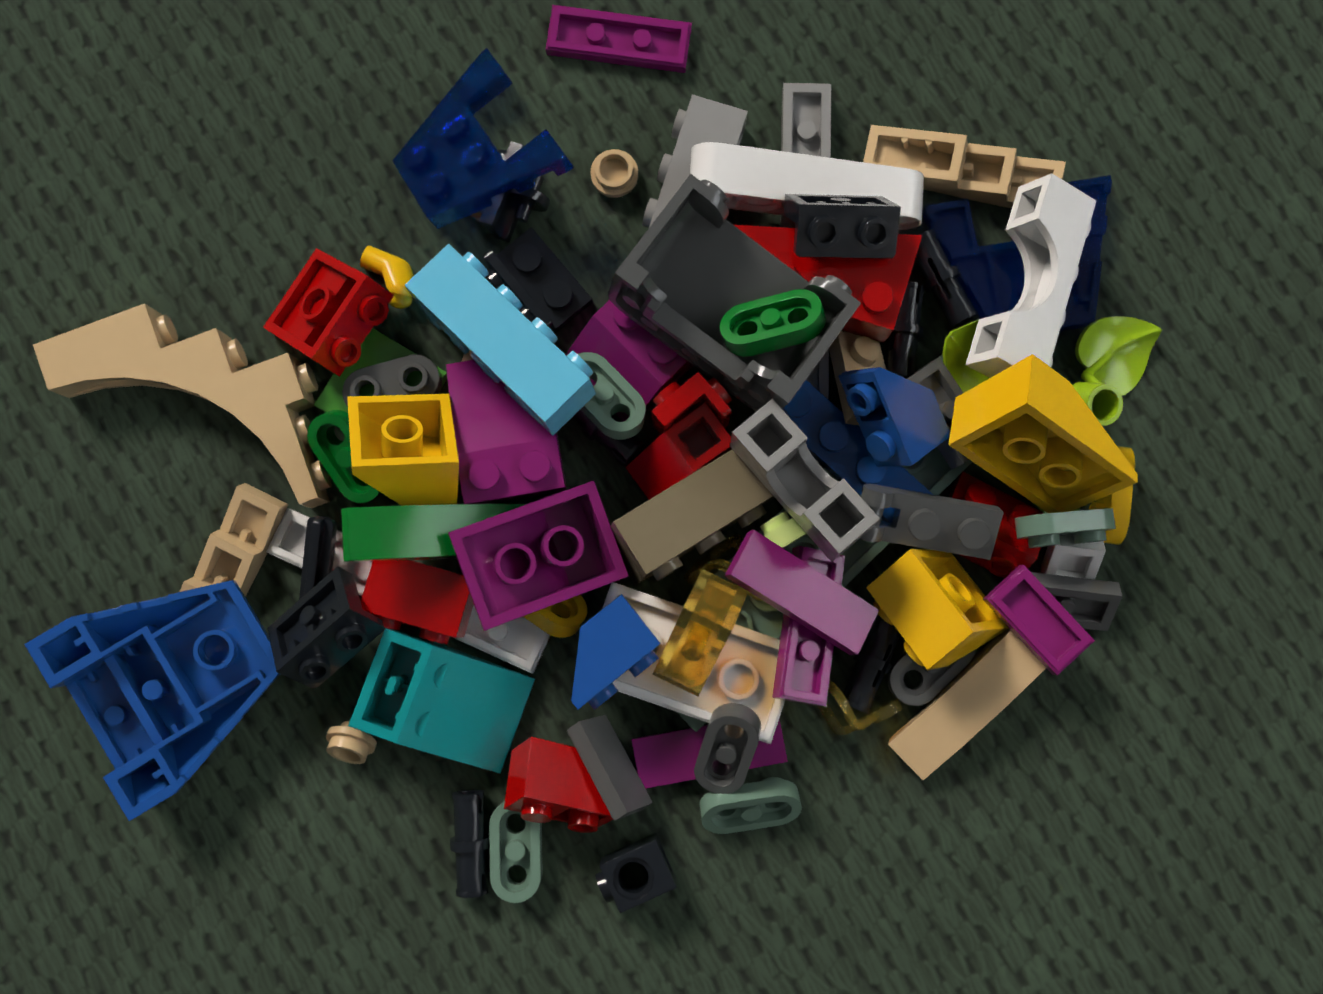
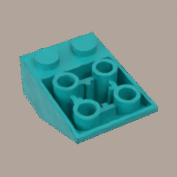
[348,628,535,773]

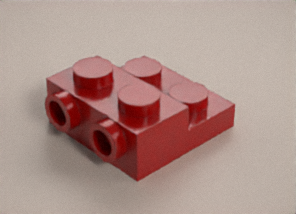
[263,248,394,377]

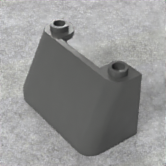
[607,174,861,412]

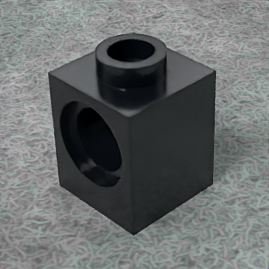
[595,833,677,913]

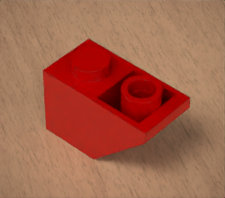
[625,402,732,500]
[504,736,614,833]

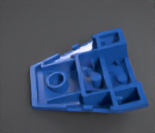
[24,580,280,821]

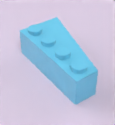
[405,244,596,436]

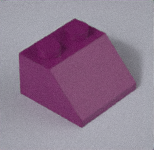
[565,300,693,422]

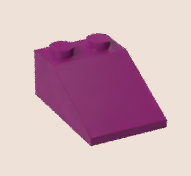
[446,360,567,504]
[448,481,629,631]

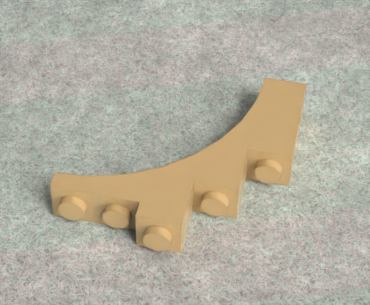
[33,303,332,508]

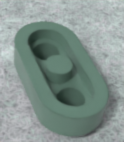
[578,352,646,440]
[1014,508,1116,548]
[699,777,802,834]
[489,801,543,903]

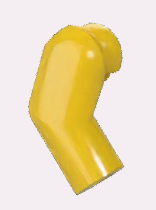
[360,245,414,309]

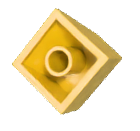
[347,393,459,506]
[866,549,1009,670]

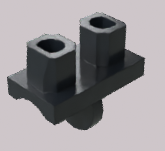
[464,141,550,243]

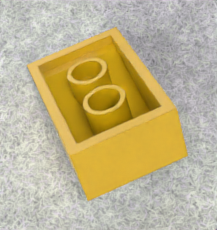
[948,354,1138,513]

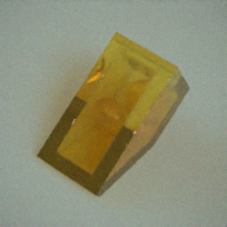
[652,569,748,697]

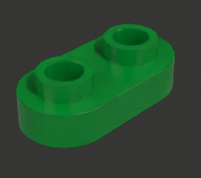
[720,289,826,357]
[307,410,382,503]

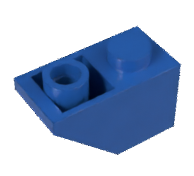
[838,367,950,467]
[571,594,661,710]

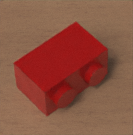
[361,560,474,645]

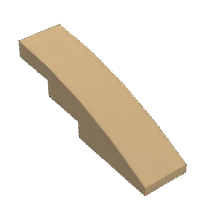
[863,125,1066,208]
[180,483,288,597]
[888,628,1046,780]

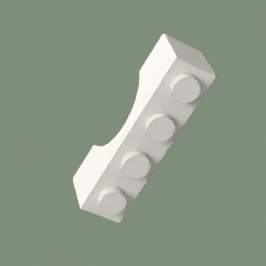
[965,173,1096,378]

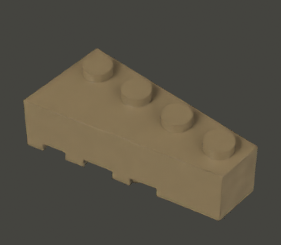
[611,449,775,586]

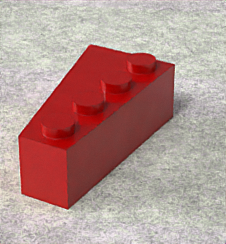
[734,225,922,343]

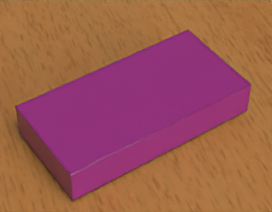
[983,565,1095,675]

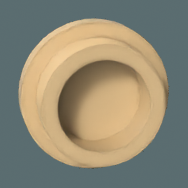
[591,149,638,198]
[326,721,377,764]

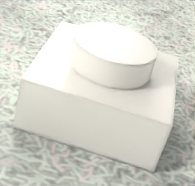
[1041,535,1106,579]

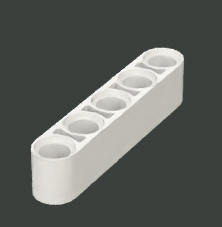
[690,142,924,230]

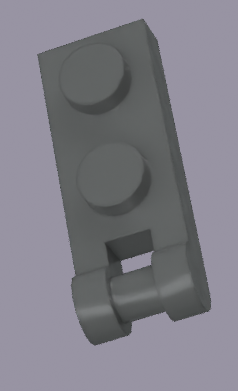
[860,484,1004,560]

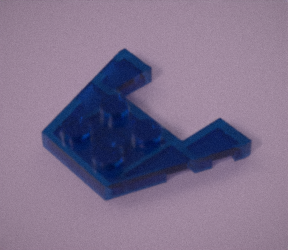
[392,48,574,229]
[922,175,1112,331]

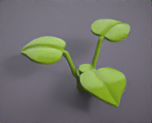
[943,316,1162,513]

